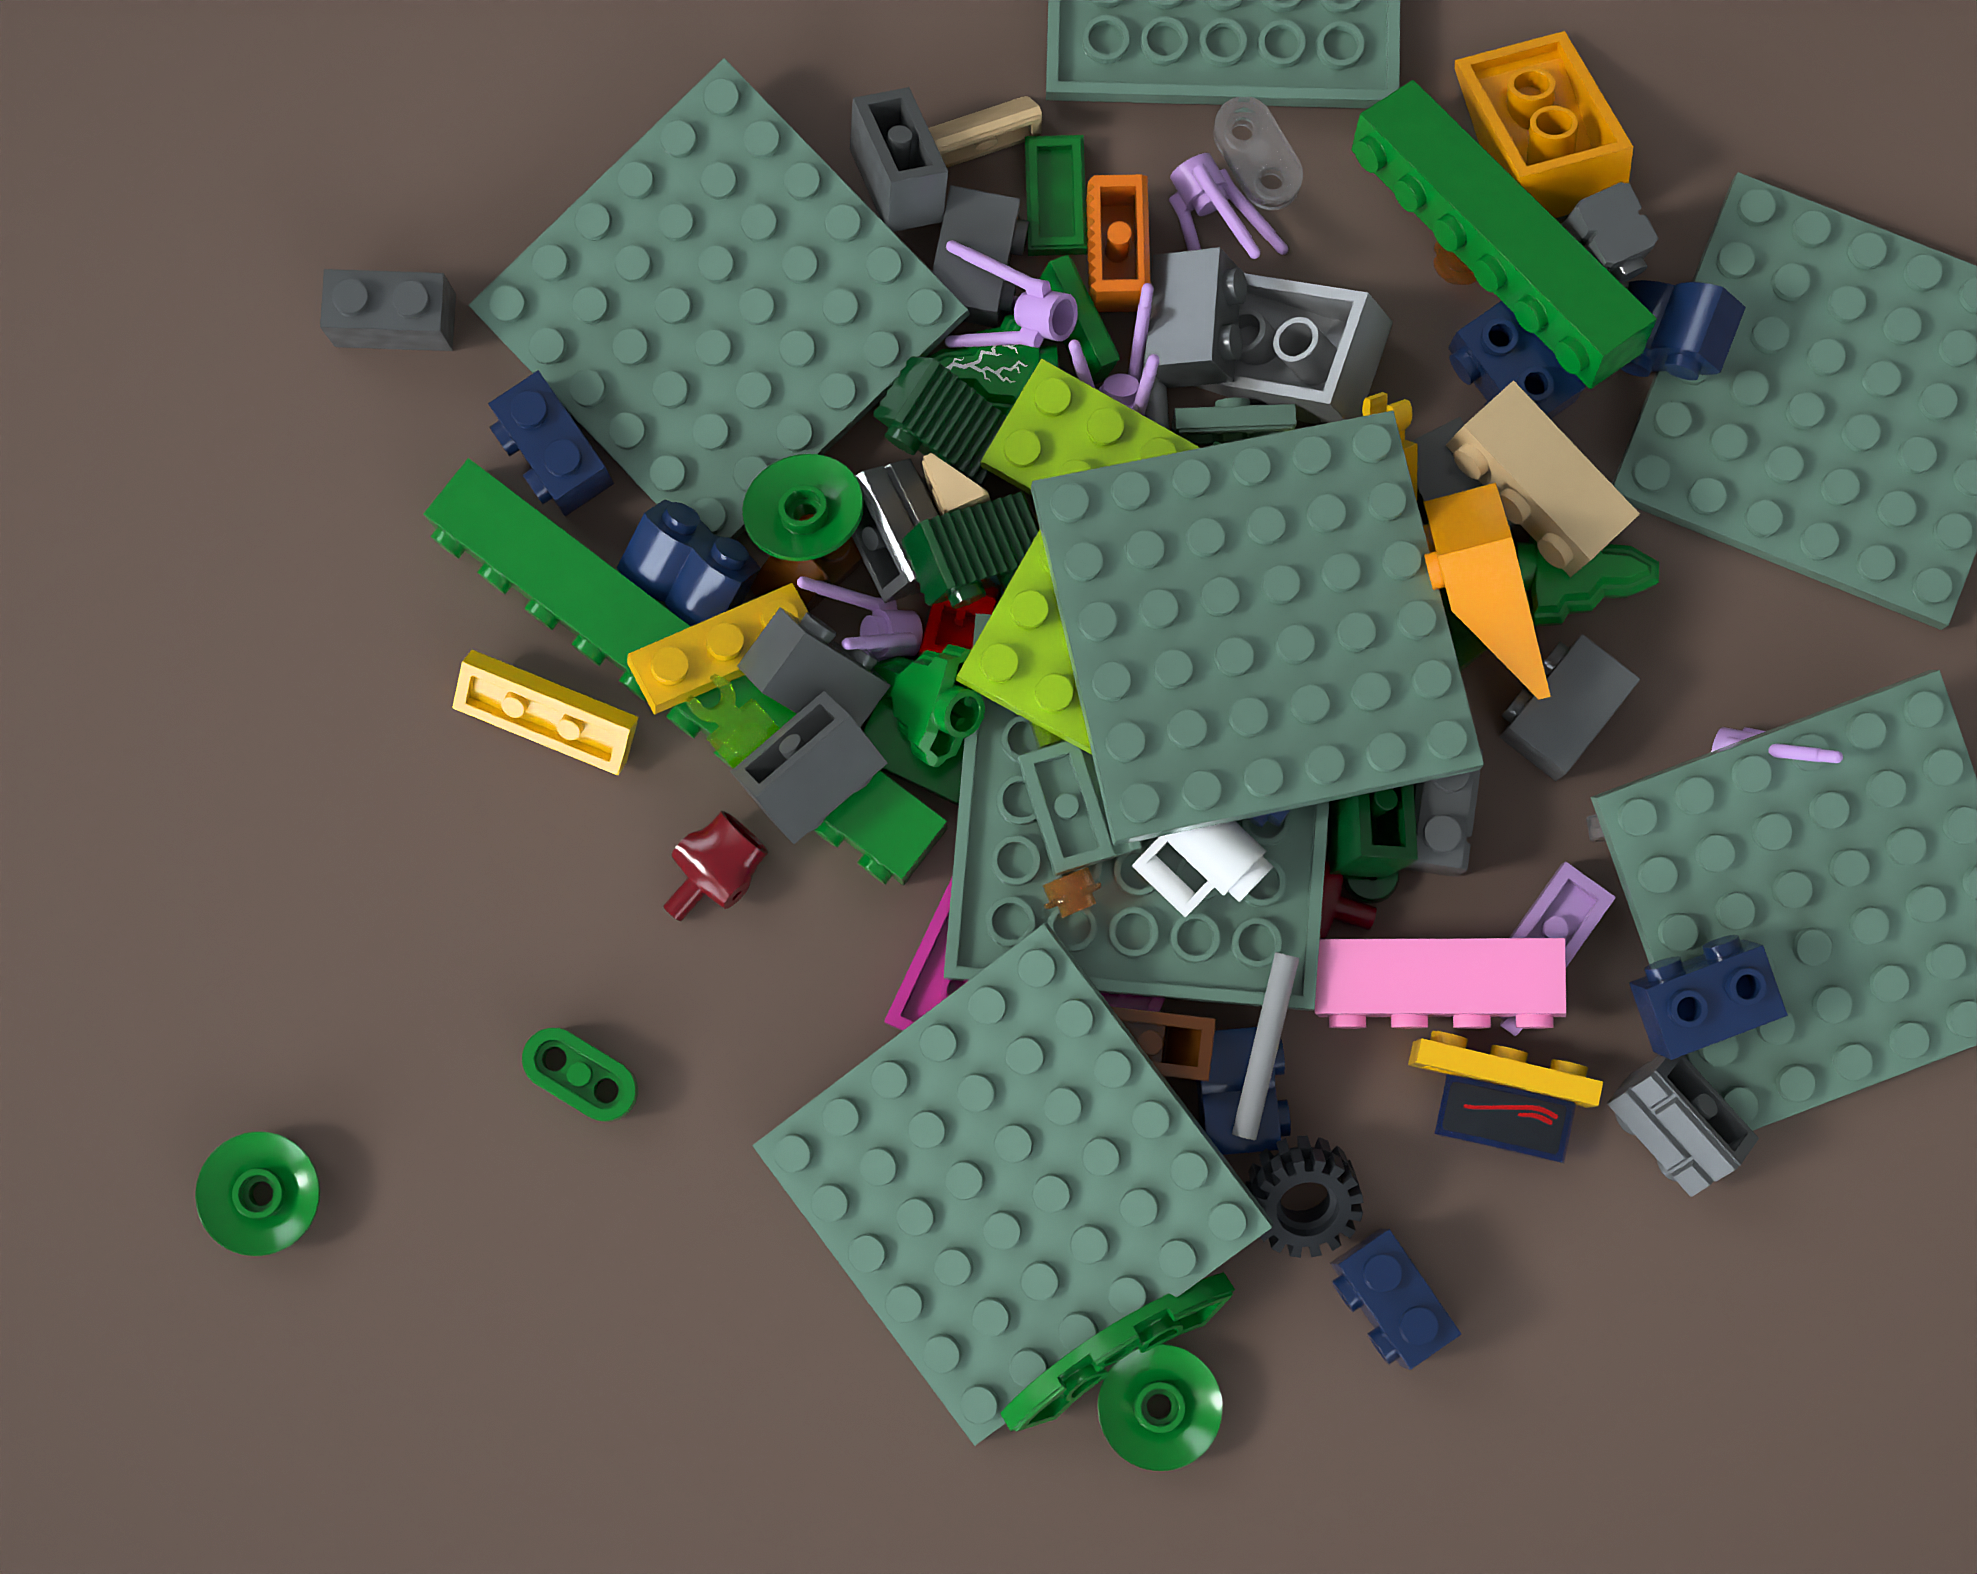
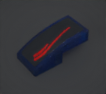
[1434,1074,1576,1164]

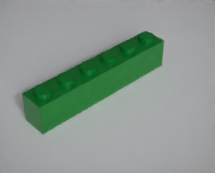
[1351,80,1657,389]

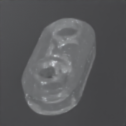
[1213,97,1303,210]

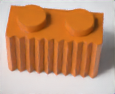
[1086,174,1150,312]

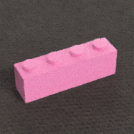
[1315,938,1566,1029]

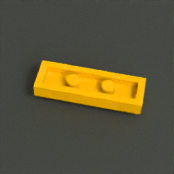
[627,583,809,715]
[452,650,639,775]
[1408,1031,1603,1108]

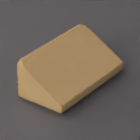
[928,96,1042,168]
[922,453,990,516]

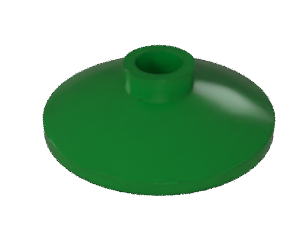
[742,454,864,561]
[195,1132,320,1256]
[1098,1344,1222,1471]

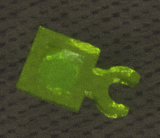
[686,674,780,769]

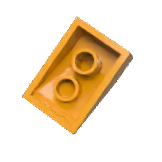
[1454,31,1633,218]
[1423,483,1551,700]

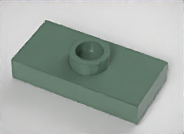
[1172,397,1296,445]

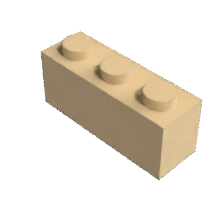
[1446,380,1640,577]

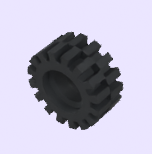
[1246,1135,1364,1258]

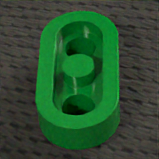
[522,1028,638,1122]

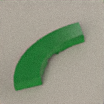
[1000,1272,1235,1432]

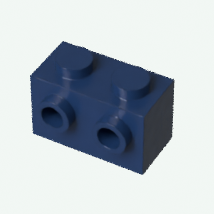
[1448,301,1586,419]
[488,370,614,516]
[1629,935,1788,1060]
[1330,1228,1462,1370]

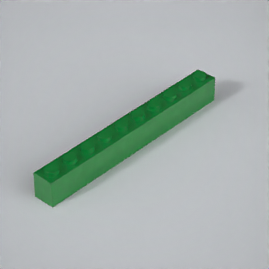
[423,458,948,886]

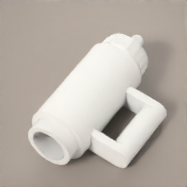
[1132,821,1274,918]

